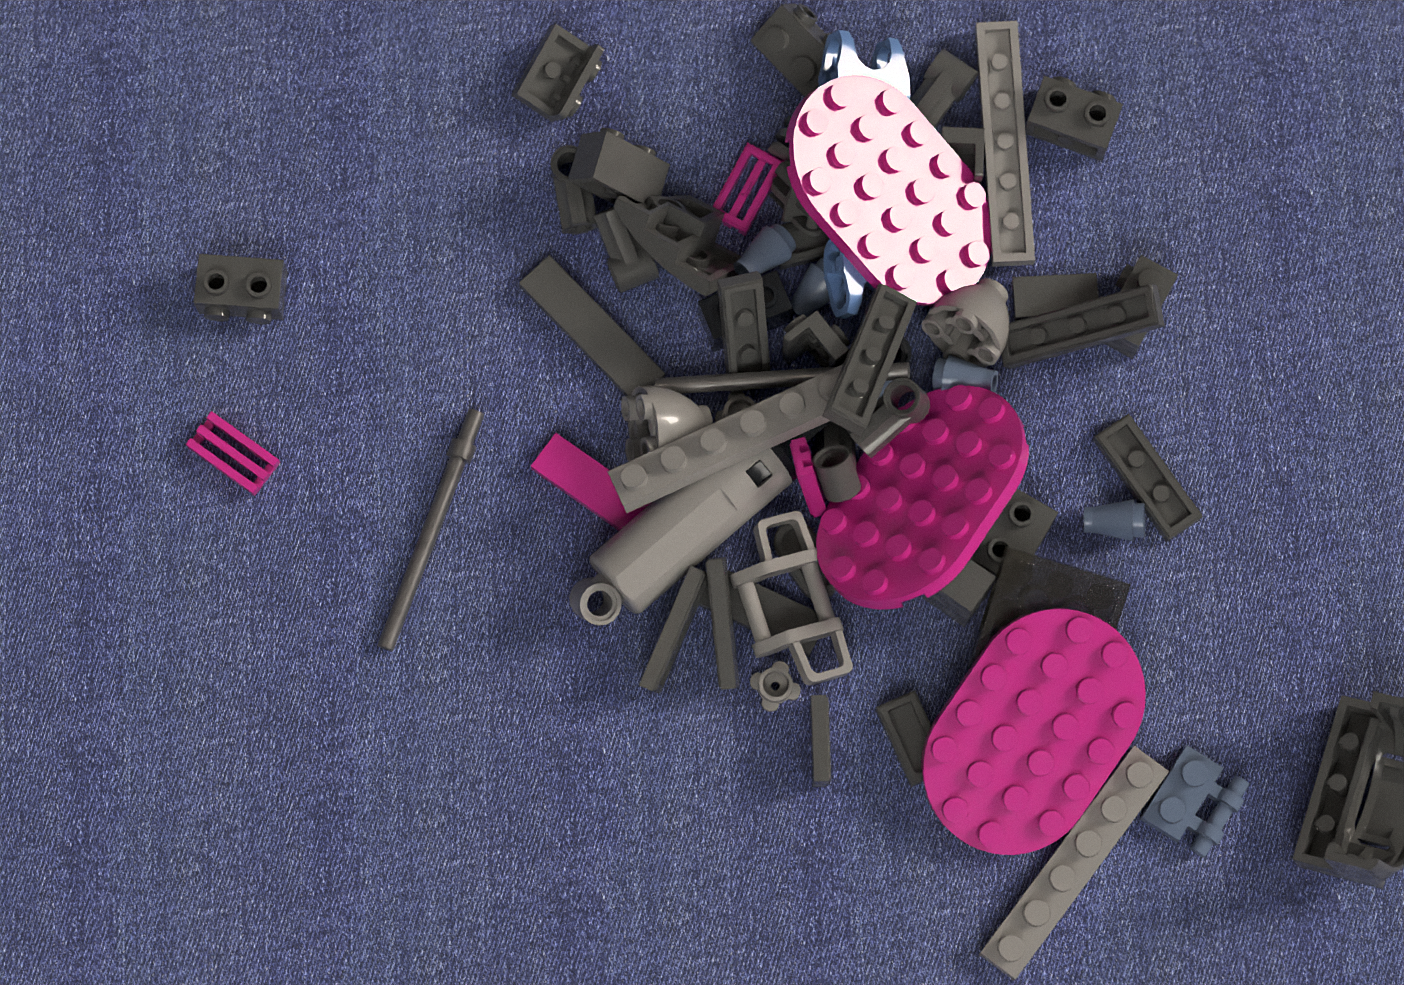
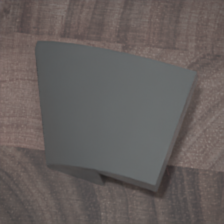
[614,195,741,297]

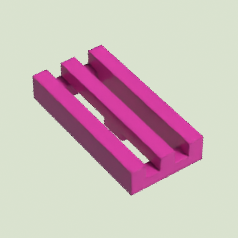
[712,143,784,236]
[185,411,280,496]
[790,437,827,518]

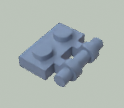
[1140,745,1249,858]

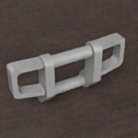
[729,511,853,686]

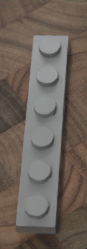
[975,21,1035,267]
[607,364,843,513]
[979,745,1169,981]

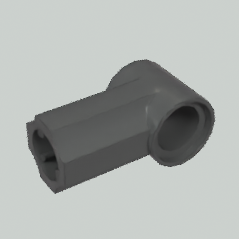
[910,49,978,128]
[551,145,597,235]
[593,207,660,294]
[846,378,930,458]
[812,422,861,502]

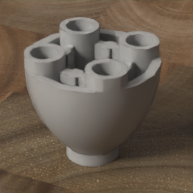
[921,278,1009,367]
[621,386,713,461]

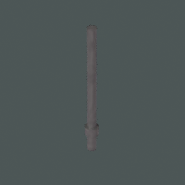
[655,362,910,394]
[377,409,484,652]

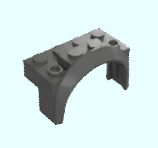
[1292,691,1404,889]

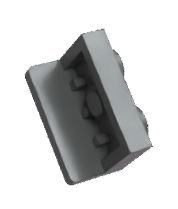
[750,3,831,97]
[511,24,604,122]
[782,311,850,368]

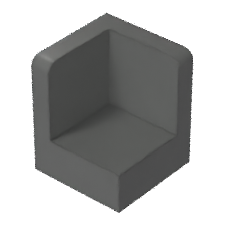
[940,127,984,185]

